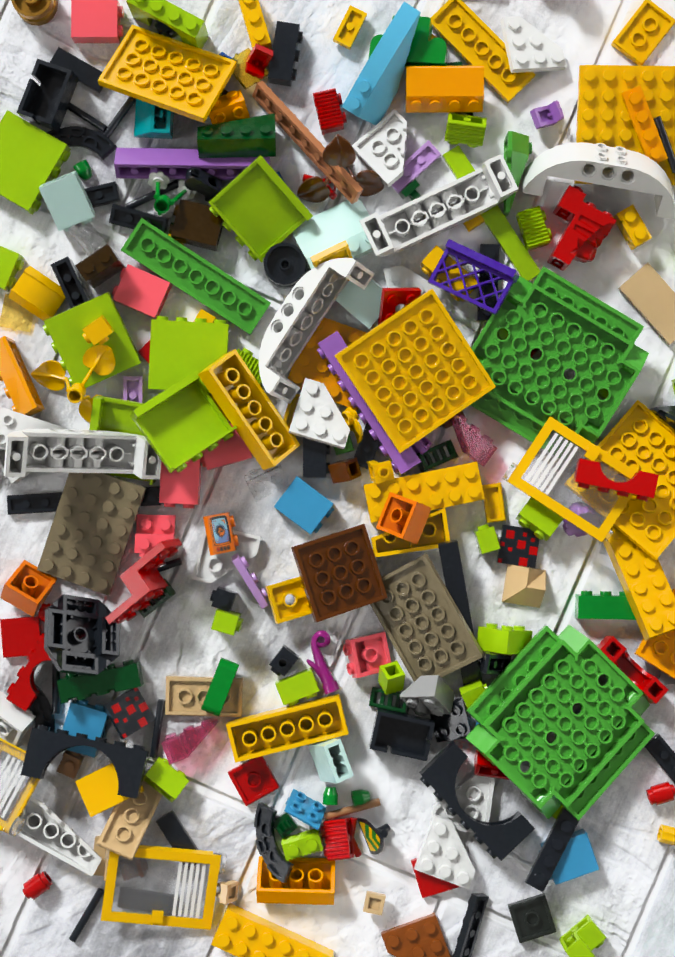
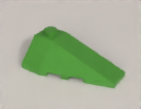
[503,131,532,217]

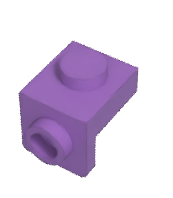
[530,100,564,130]

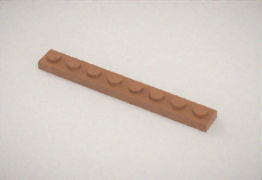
[252,80,363,204]

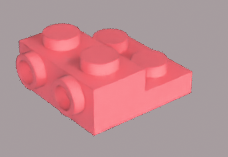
[134,514,176,558]
[343,631,391,678]

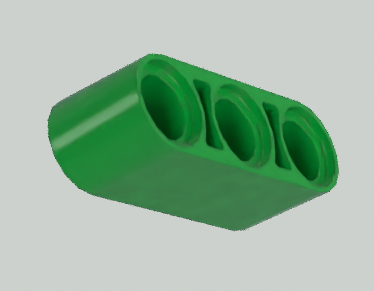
[201,657,239,717]

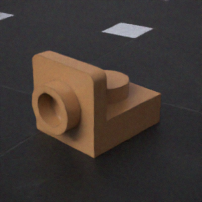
[57,750,84,779]

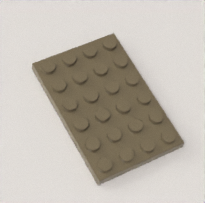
[37,473,146,596]
[370,553,484,681]

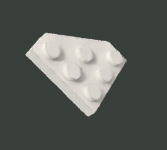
[500,16,567,73]
[352,109,408,187]
[383,265,452,313]
[289,378,350,449]
[192,526,261,583]
[430,775,495,833]
[414,814,476,889]

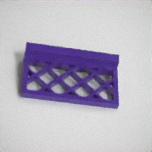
[428,239,520,315]

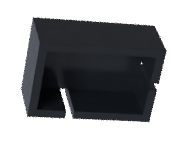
[17,59,79,132]
[369,708,435,761]

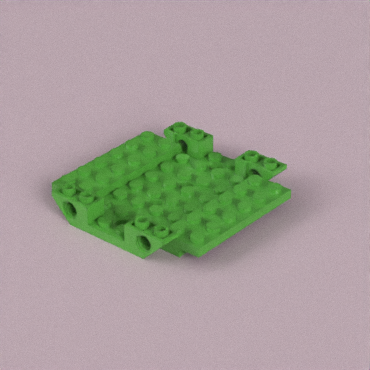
[471,266,649,459]
[465,625,655,820]

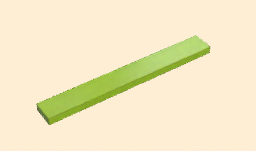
[442,145,540,281]

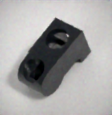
[185,167,222,202]

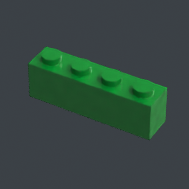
[575,591,636,620]

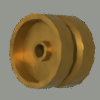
[11,0,58,26]

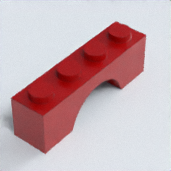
[573,458,659,502]
[6,633,51,711]
[597,636,668,704]

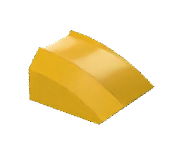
[9,266,65,321]

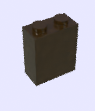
[169,199,224,252]
[75,244,126,289]

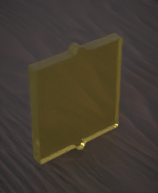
[231,48,269,90]
[0,293,34,332]

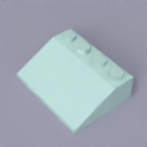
[292,198,373,270]

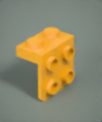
[209,90,250,124]

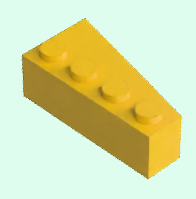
[371,508,450,557]

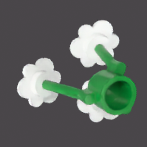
[148,171,197,218]

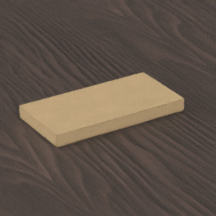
[618,262,675,345]
[165,676,243,717]
[97,780,162,861]

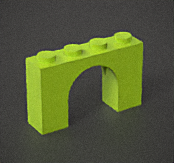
[126,0,209,49]

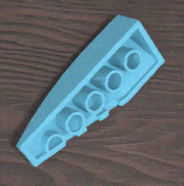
[342,2,421,125]

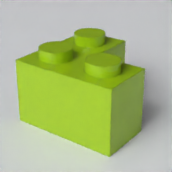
[477,623,533,655]
[559,915,606,957]

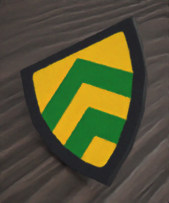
[357,817,390,855]

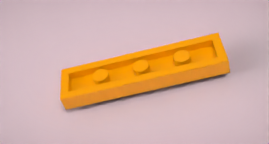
[621,85,668,163]

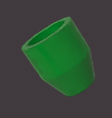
[73,160,93,181]
[322,787,338,805]
[351,789,370,806]

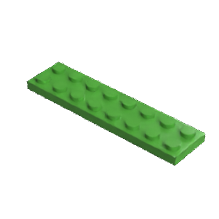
[121,218,271,335]

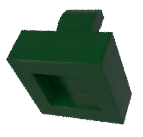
[399,179,421,200]
[274,812,298,838]

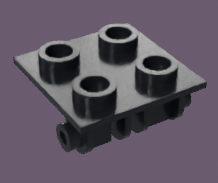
[430,698,471,742]

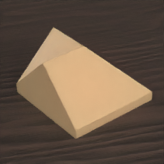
[502,564,546,608]

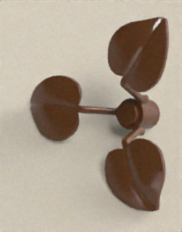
[297,134,384,203]

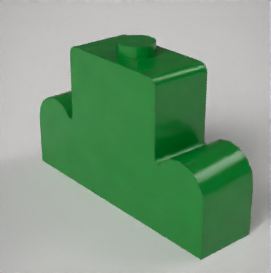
[368,15,448,68]

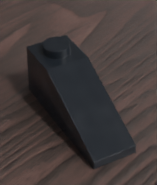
[479,651,511,674]

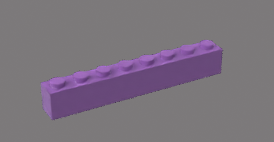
[114,148,270,180]
[317,331,421,475]

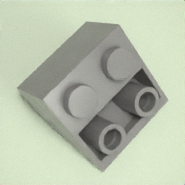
[400,675,455,716]

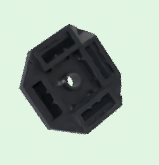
[44,594,120,676]

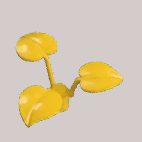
[31,345,116,423]

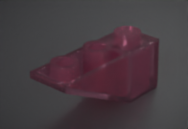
[450,413,497,467]
[161,718,218,765]

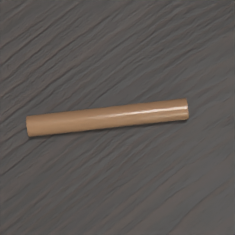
[324,798,381,821]

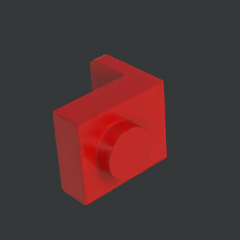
[245,43,273,79]

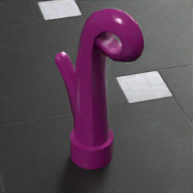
[306,630,340,695]

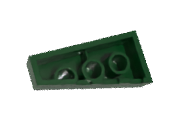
[197,113,276,158]
[57,659,144,704]

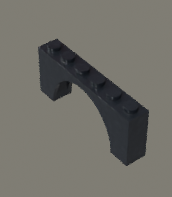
[21,725,149,799]
[419,740,535,861]

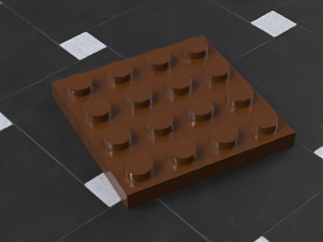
[291,524,388,622]

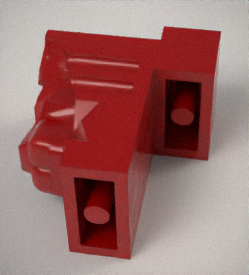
[547,185,617,271]

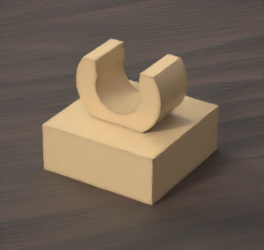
[216,880,239,904]
[363,891,386,916]

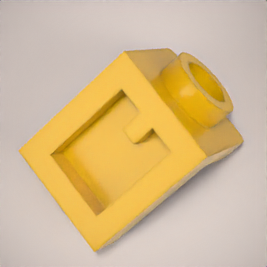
[367,460,394,484]

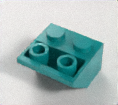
[134,99,174,139]

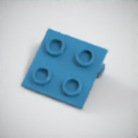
[284,789,327,830]

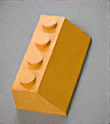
[405,66,484,113]
[0,336,45,416]
[256,856,335,905]

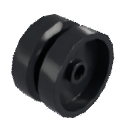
[263,242,307,289]

